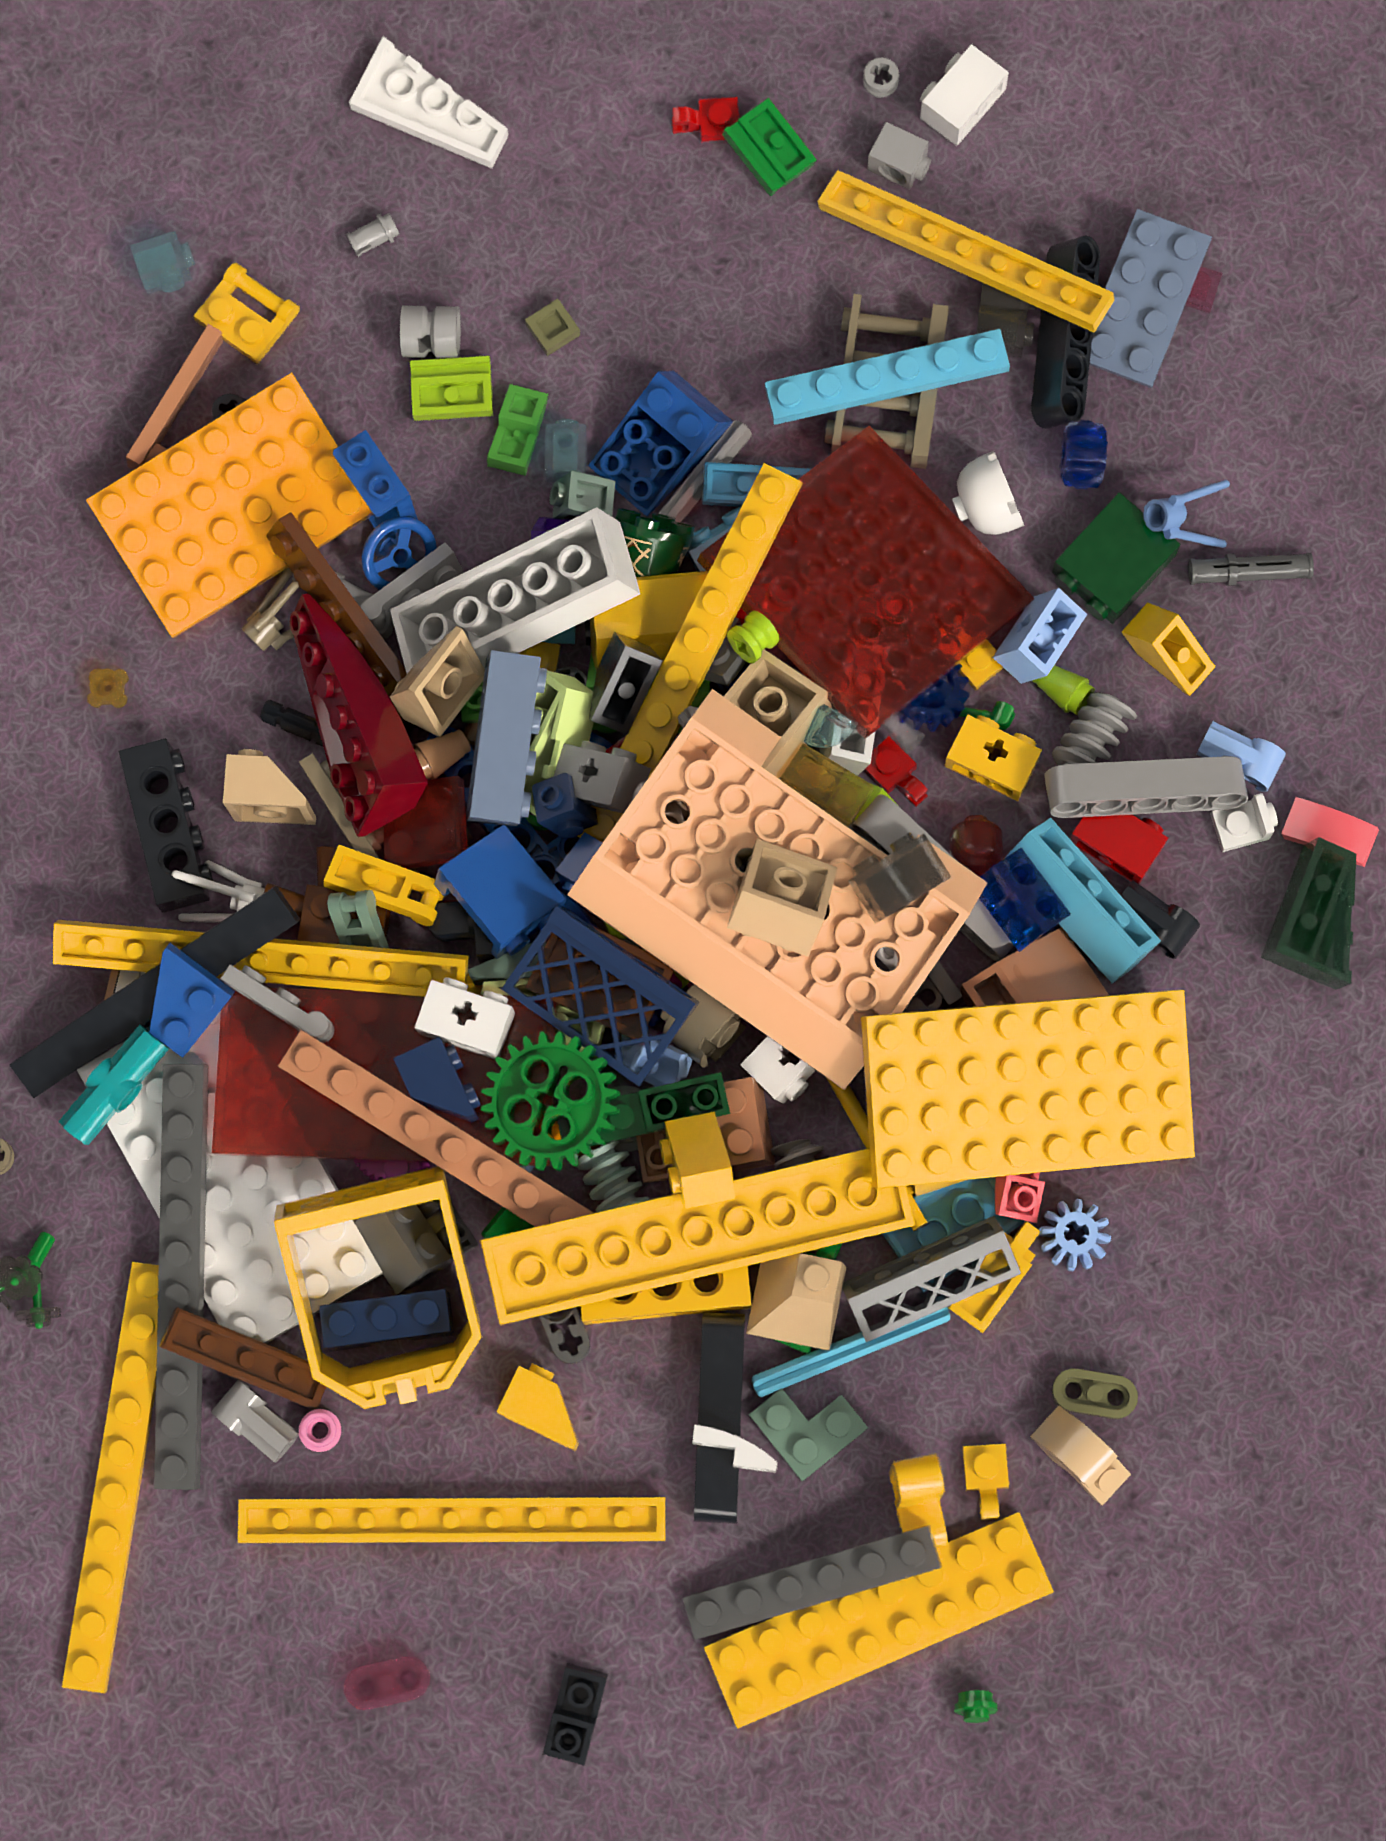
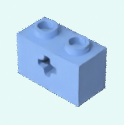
[993,588,1087,684]

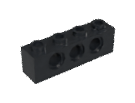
[119,738,213,913]

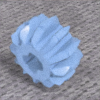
[1039,1199,1111,1271]

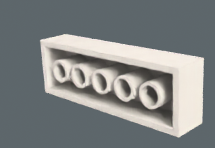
[390,507,641,673]

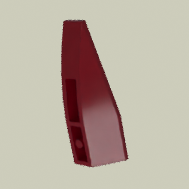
[290,594,428,837]

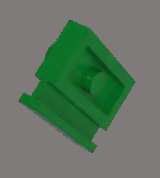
[722,98,817,197]

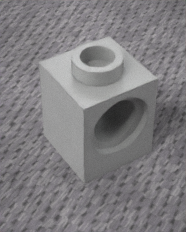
[868,122,931,190]

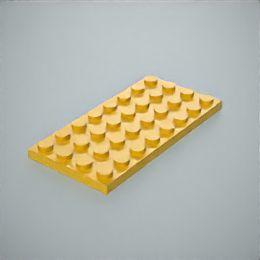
[861,990,1195,1188]

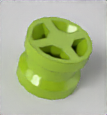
[727,610,779,664]

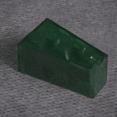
[1261,837,1356,990]

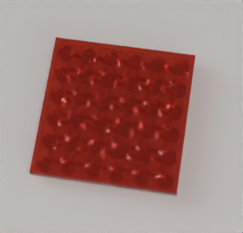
[697,426,1035,739]

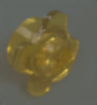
[87,668,129,708]

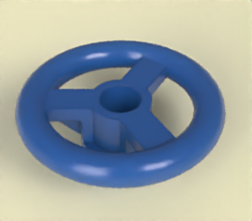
[361,516,437,590]

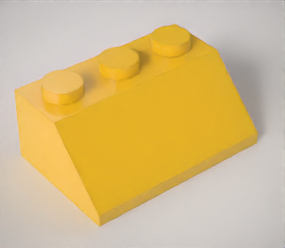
[590,571,709,672]

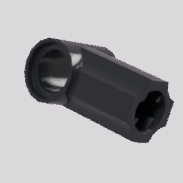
[1121,880,1200,959]

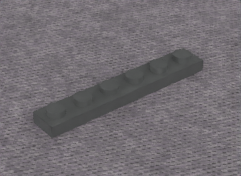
[683,1525,942,1640]

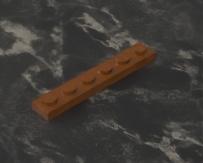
[266,512,417,732]

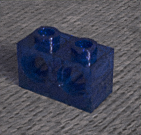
[979,848,1071,952]

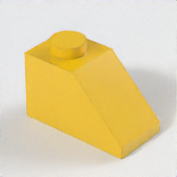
[1122,602,1215,696]
[497,1363,579,1451]

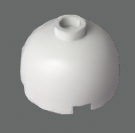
[952,451,1024,535]

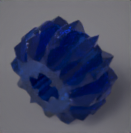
[1060,420,1108,490]

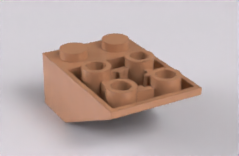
[960,927,1109,1007]
[636,1077,775,1183]

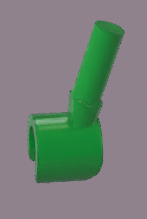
[955,701,1016,730]

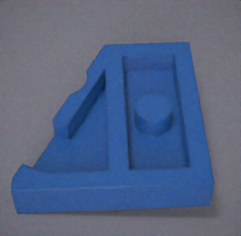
[149,943,235,1058]

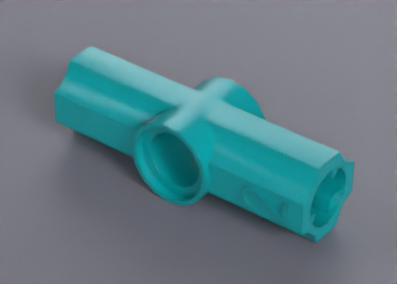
[58,1025,169,1145]

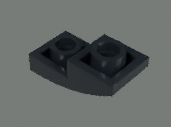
[543,1663,608,1765]

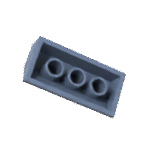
[465,650,547,826]

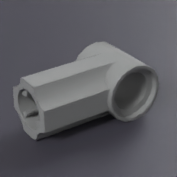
[211,1379,299,1463]

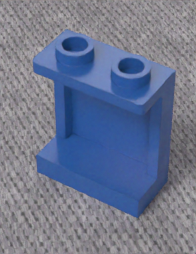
[333,430,418,533]
[434,824,566,959]

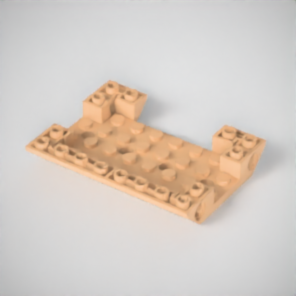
[567,689,987,1089]

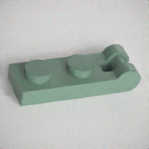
[328,890,395,997]

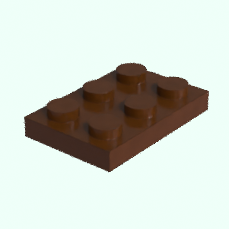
[525,927,674,1039]

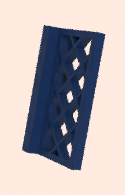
[501,905,700,1086]

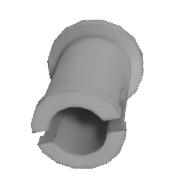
[346,213,399,257]

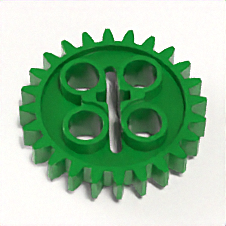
[481,1032,620,1171]

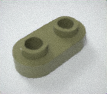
[1052,1369,1138,1419]

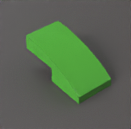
[487,384,548,476]

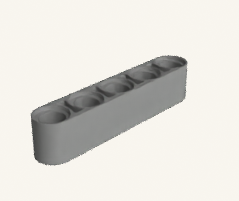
[1044,756,1248,818]
[852,794,1027,962]

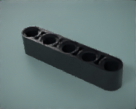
[1031,235,1100,429]
[694,1312,745,1524]

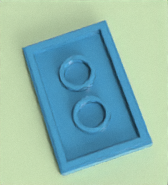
[881,1177,1025,1293]

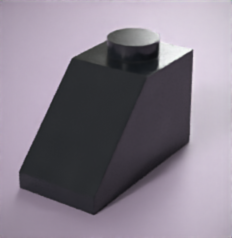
[589,632,662,735]

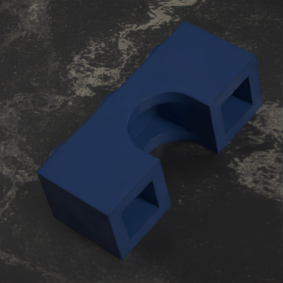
[319,1289,454,1352]

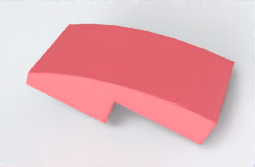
[1281,797,1379,867]
[995,1172,1045,1223]

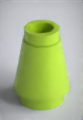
[1032,665,1095,715]

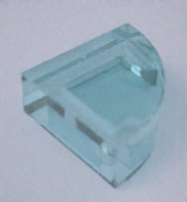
[803,704,859,748]

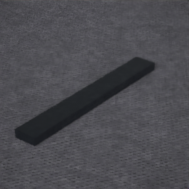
[10,885,300,1098]

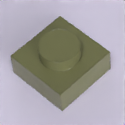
[525,299,580,356]

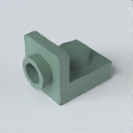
[550,470,615,519]

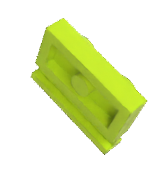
[410,356,493,421]

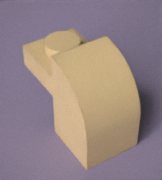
[1030,1406,1131,1506]

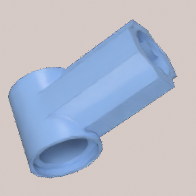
[1196,721,1286,792]

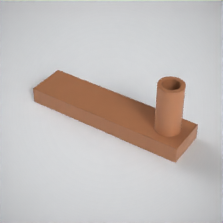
[126,324,223,470]

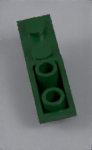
[557,1072,731,1146]

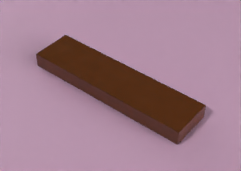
[159,1307,327,1410]

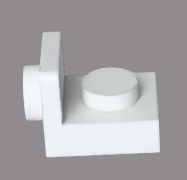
[1210,793,1278,852]

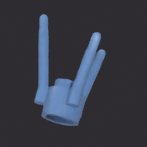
[1144,480,1230,548]

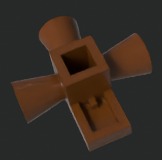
[264,846,391,944]

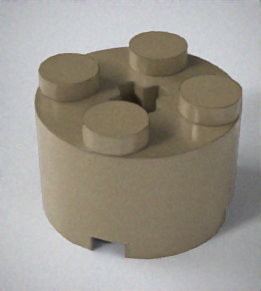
[661,982,746,1068]

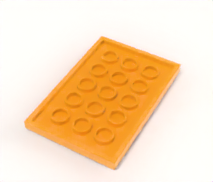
[86,373,373,638]

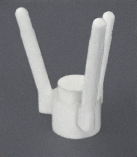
[172,860,265,923]

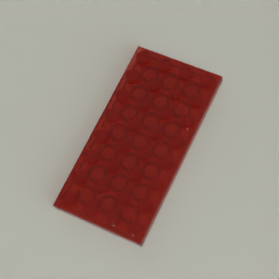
[212,987,558,1167]

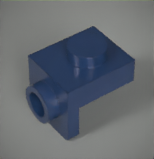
[532,772,598,838]

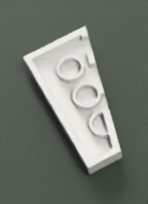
[349,37,509,168]

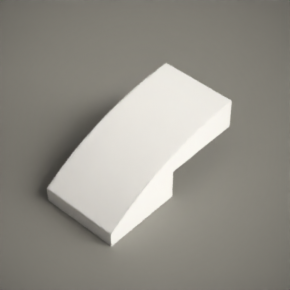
[692,1425,777,1473]

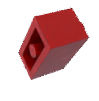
[1070,815,1169,884]

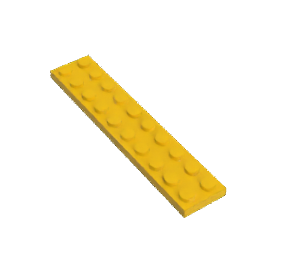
[480,1148,915,1325]

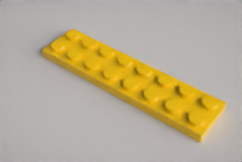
[704,1512,1054,1729]

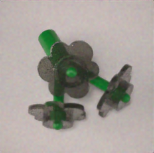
[0,1232,61,1329]

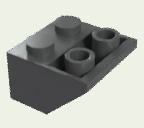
[355,1199,479,1295]

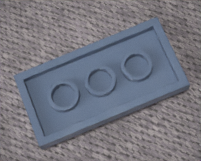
[1090,209,1212,388]

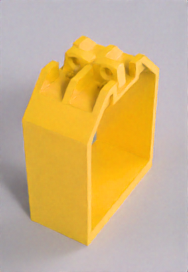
[274,1166,481,1409]

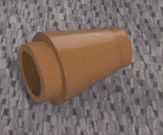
[413,729,471,781]

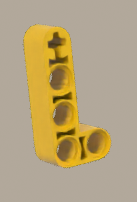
[889,1453,948,1547]

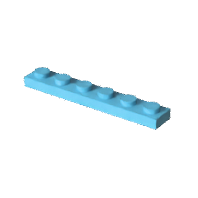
[765,329,1010,425]

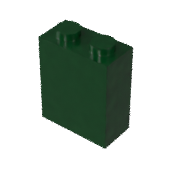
[1052,492,1181,624]

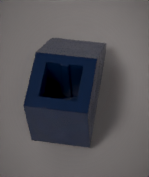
[393,1037,481,1122]

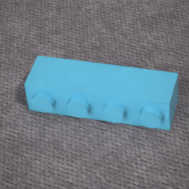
[1002,818,1161,984]

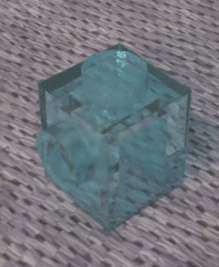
[130,231,196,294]
[545,419,588,482]

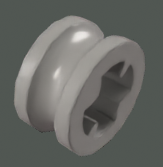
[864,58,899,97]

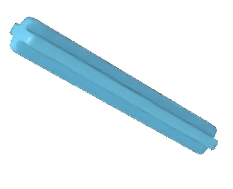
[751,1307,951,1397]

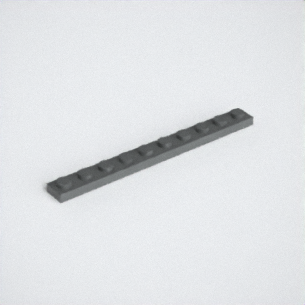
[154,1064,208,1490]

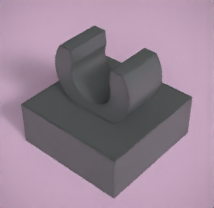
[915,962,964,1010]

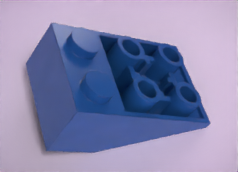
[588,371,733,517]

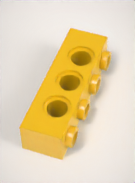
[581,1266,751,1325]

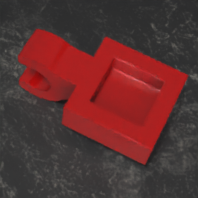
[672,97,739,142]
[863,736,928,807]

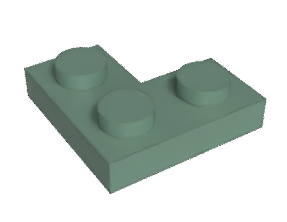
[749,1389,868,1482]

